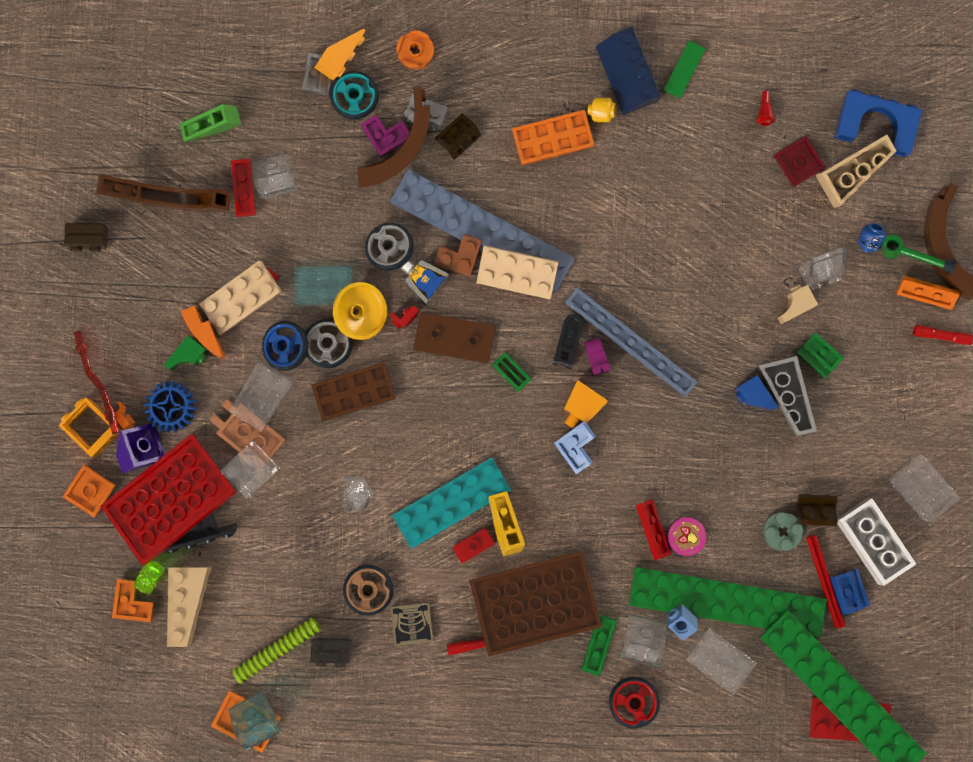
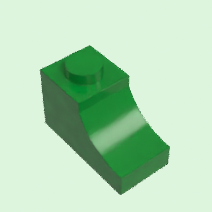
[164,335,209,371]

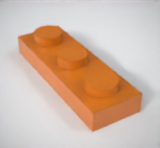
[896,275,959,310]

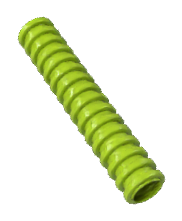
[232,617,321,684]

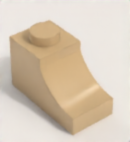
[777,284,818,324]

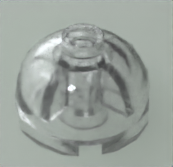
[341,475,373,513]

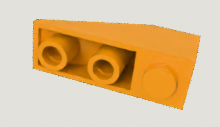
[314,29,366,80]

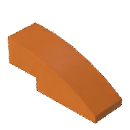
[180,306,225,359]

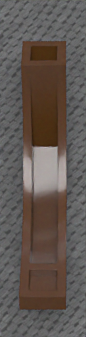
[357,86,430,187]
[924,183,973,301]

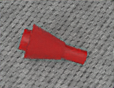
[756,91,775,126]

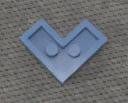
[554,421,596,474]

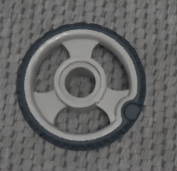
[365,223,414,271]
[305,319,353,368]

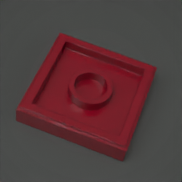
[773,136,826,188]

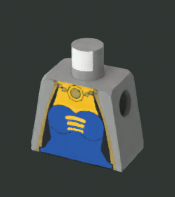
[401,260,449,305]

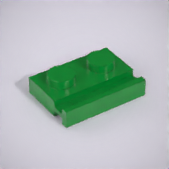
[796,332,844,379]

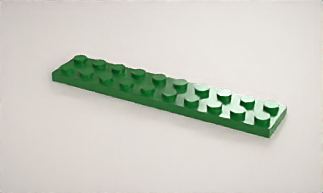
[628,567,827,638]
[759,610,927,762]

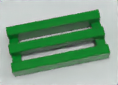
[492,352,532,393]

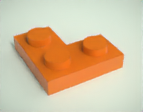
[112,579,155,622]

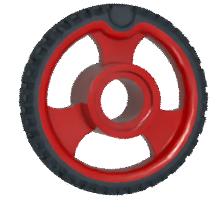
[609,677,660,729]

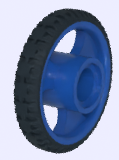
[262,321,309,371]

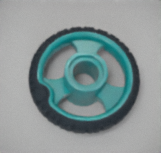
[330,71,379,120]

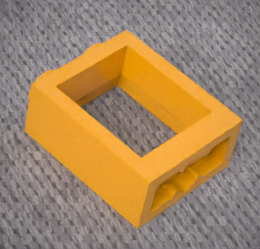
[58,397,123,458]

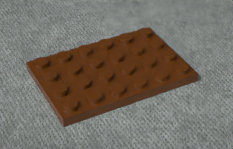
[469,551,602,657]

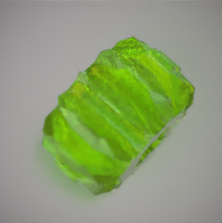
[134,561,164,595]

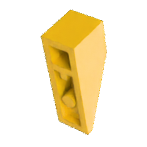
[488,491,525,557]

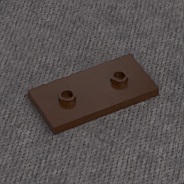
[413,312,495,364]

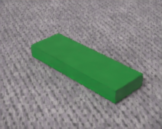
[663,40,706,99]
[581,614,617,676]

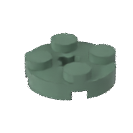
[763,512,803,551]

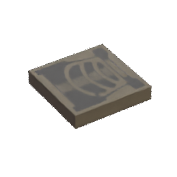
[391,602,434,646]

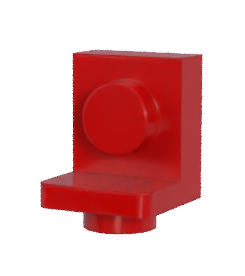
[390,305,420,329]

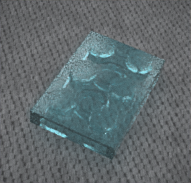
[294,266,352,306]

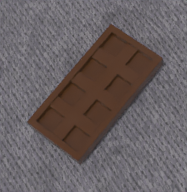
[311,362,396,422]

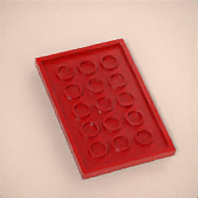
[100,434,237,566]

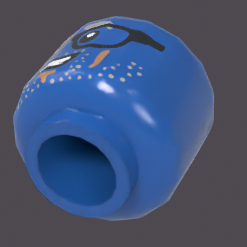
[858,223,886,253]

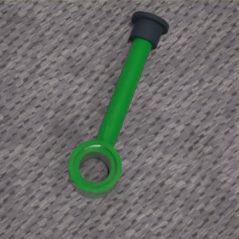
[882,235,957,275]

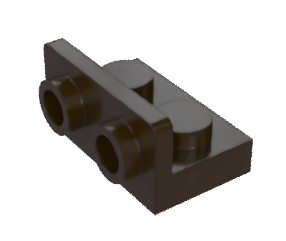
[435,113,481,160]
[795,494,838,526]

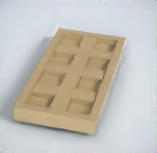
[477,245,559,300]
[199,260,282,335]

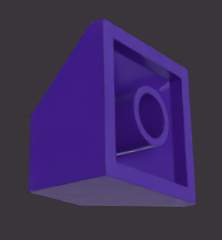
[116,423,165,474]

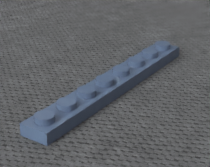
[565,288,697,397]

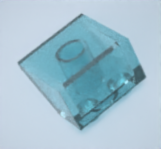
[228,690,282,751]

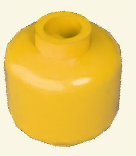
[588,97,616,123]

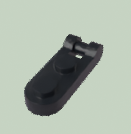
[552,315,583,369]

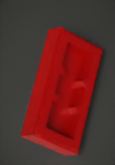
[452,528,495,564]

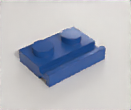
[830,569,870,615]

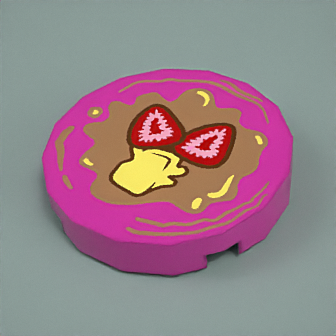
[667,517,706,556]

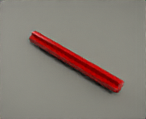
[806,535,846,629]

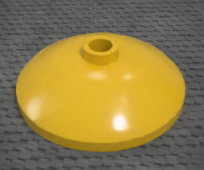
[333,282,387,340]

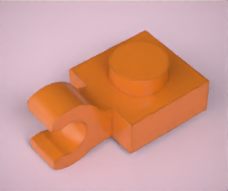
[109,402,136,430]

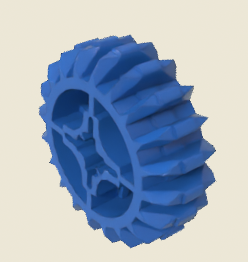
[144,381,197,433]

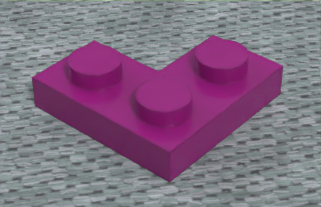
[360,115,410,158]

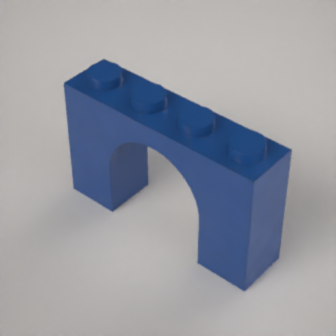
[833,90,922,157]

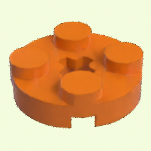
[396,31,434,69]

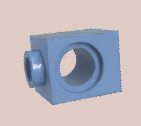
[667,604,698,640]

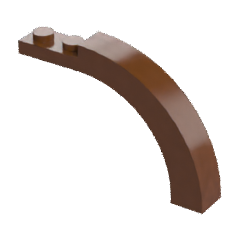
[96,174,232,212]

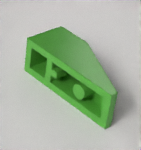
[179,104,241,142]

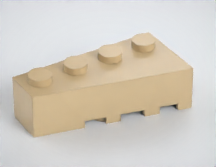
[816,135,896,208]
[167,567,212,647]

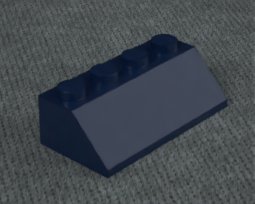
[596,27,660,115]

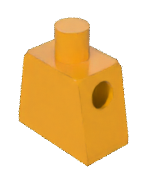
[564,380,608,429]

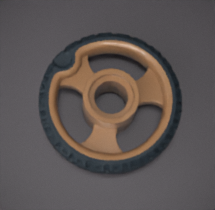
[343,565,393,616]

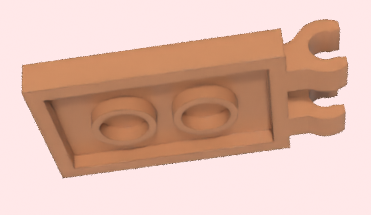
[209,399,286,470]

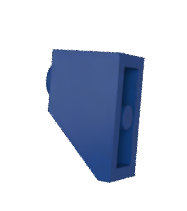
[735,375,778,410]

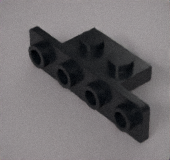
[162,512,238,554]

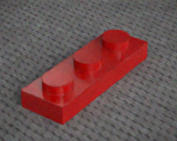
[231,158,256,218]
[636,499,671,561]

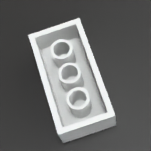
[837,498,916,586]

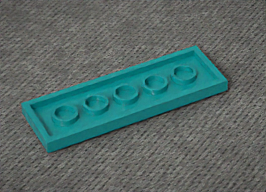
[392,458,511,549]

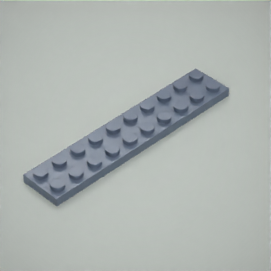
[390,169,574,292]

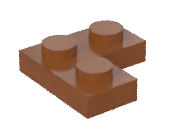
[434,234,482,276]

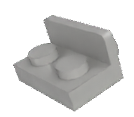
[404,95,448,130]

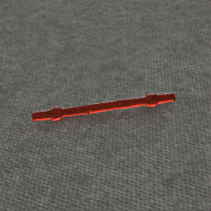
[73,330,120,434]

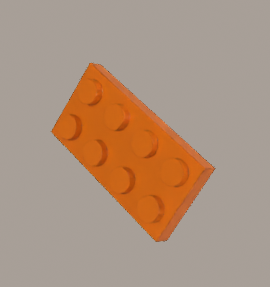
[512,110,595,166]

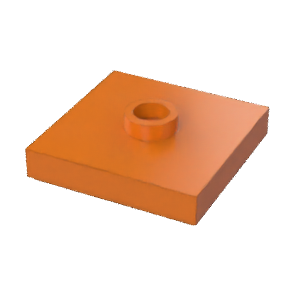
[62,464,117,518]

